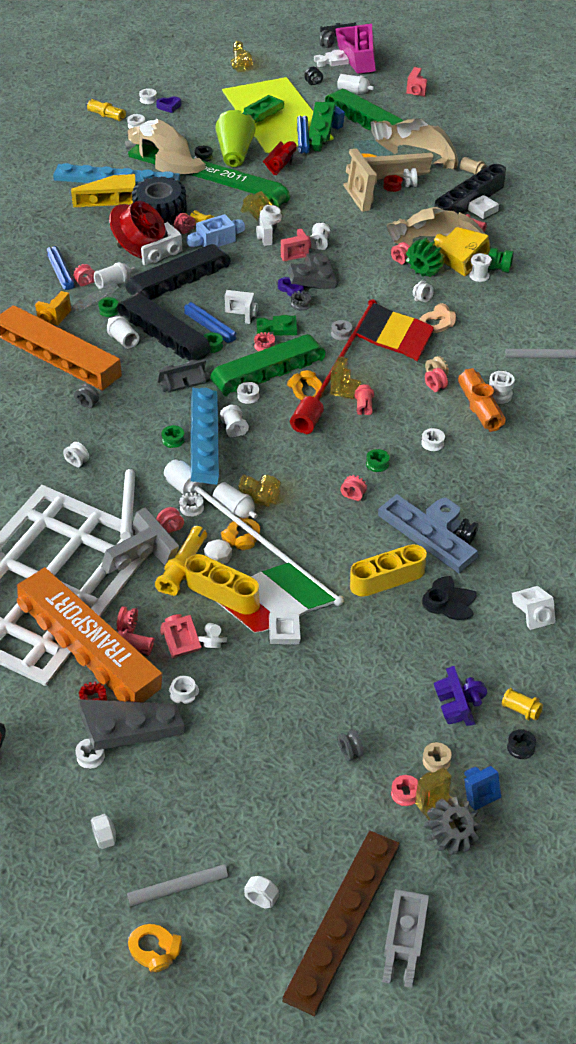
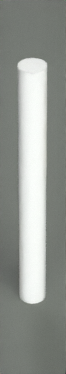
[120,469,135,540]

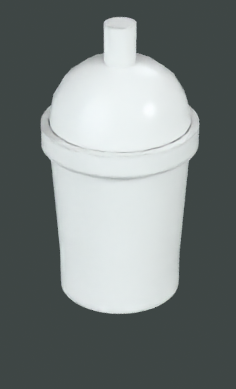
[337,74,374,95]
[94,262,135,289]
[107,316,139,349]
[213,482,258,519]

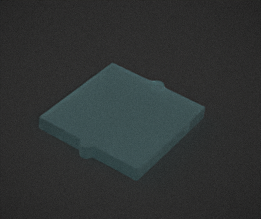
[354,140,393,156]

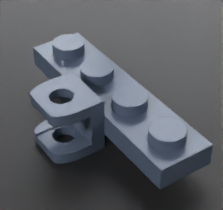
[378,494,478,573]

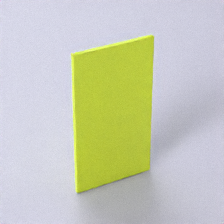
[222,77,334,153]

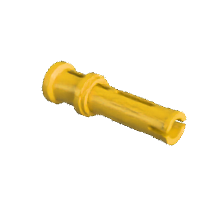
[155,526,207,596]

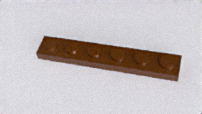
[282,830,400,1017]

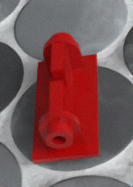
[262,141,297,176]

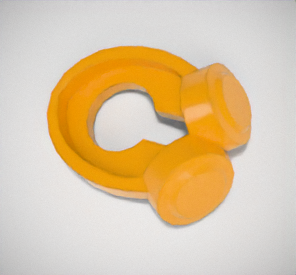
[287,370,323,400]
[221,518,260,550]
[128,924,182,973]

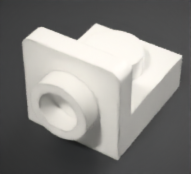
[512,586,556,630]

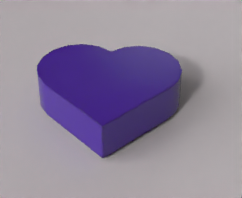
[156,96,181,113]
[278,277,304,297]

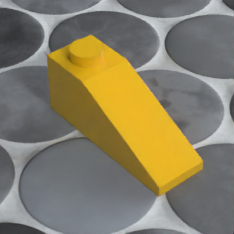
[71,174,136,207]

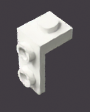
[141,222,182,266]

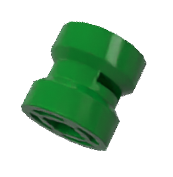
[488,247,514,273]

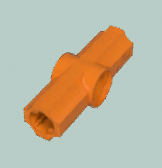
[458,368,505,432]

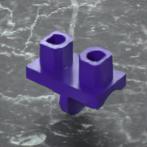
[434,666,487,726]

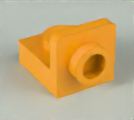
[35,291,72,326]

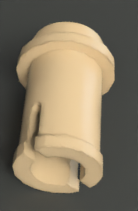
[460,157,487,175]

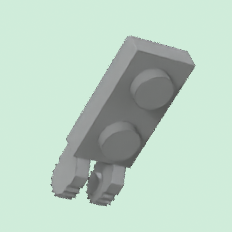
[382,889,429,988]

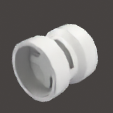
[489,371,515,404]

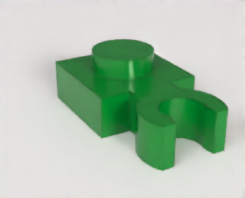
[257,315,297,336]

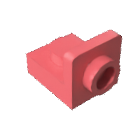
[406,67,427,97]
[281,229,311,261]
[160,614,201,659]

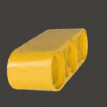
[350,544,427,597]
[185,554,260,614]

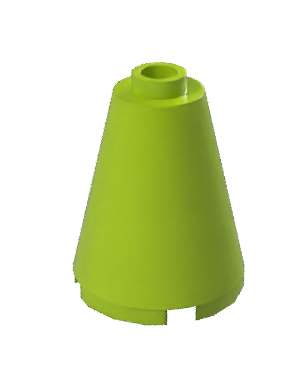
[215,110,256,167]

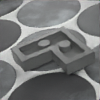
[287,254,337,289]

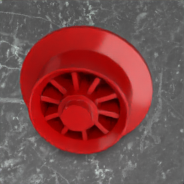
[109,201,166,259]

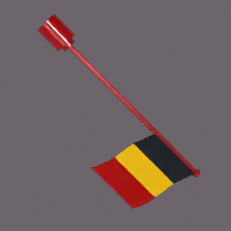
[290,299,434,434]

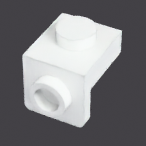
[225,290,258,324]

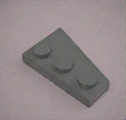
[78,699,185,751]

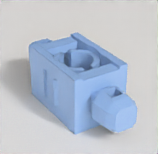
[186,214,245,247]

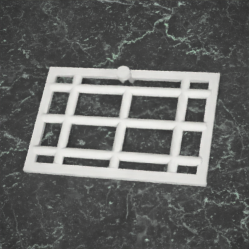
[0,485,146,686]

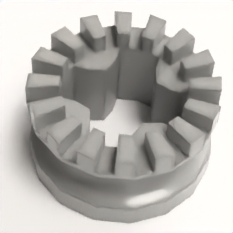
[331,320,352,341]

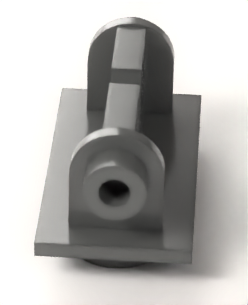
[157,359,210,393]

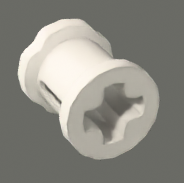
[310,223,331,250]
[469,253,492,282]
[220,405,249,437]

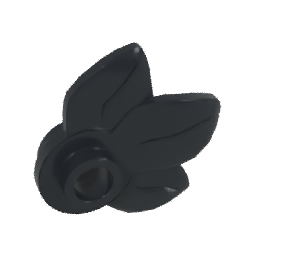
[422,576,476,620]

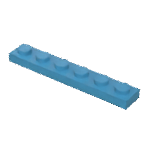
[53,163,180,186]
[191,388,219,485]

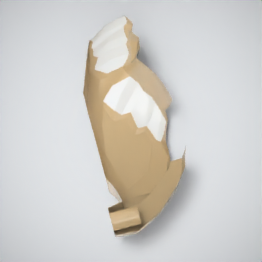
[128,119,205,174]
[371,119,459,170]
[387,207,491,249]

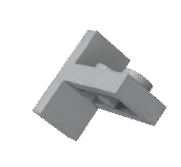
[101,507,179,574]

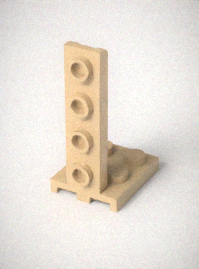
[343,149,433,212]

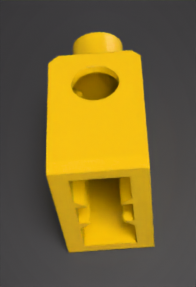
[434,227,490,276]

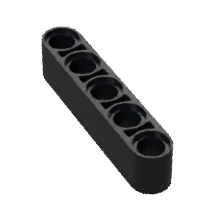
[434,164,506,214]
[126,244,231,300]
[117,293,211,361]

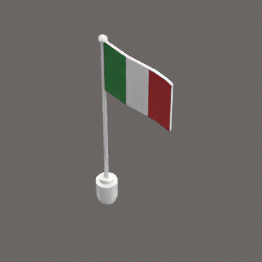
[164,460,344,633]

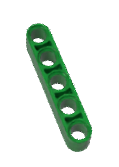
[325,88,403,130]
[210,334,326,396]

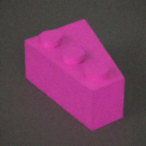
[336,24,376,74]

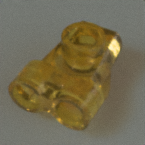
[231,41,253,72]
[238,474,281,507]

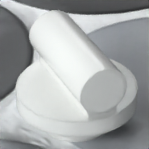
[198,623,227,648]

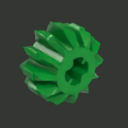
[406,238,445,277]

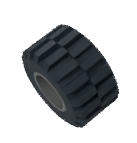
[132,176,187,226]

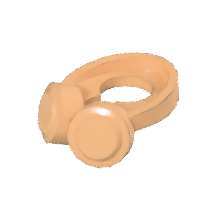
[419,303,456,333]

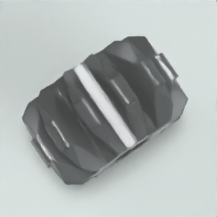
[423,797,482,855]

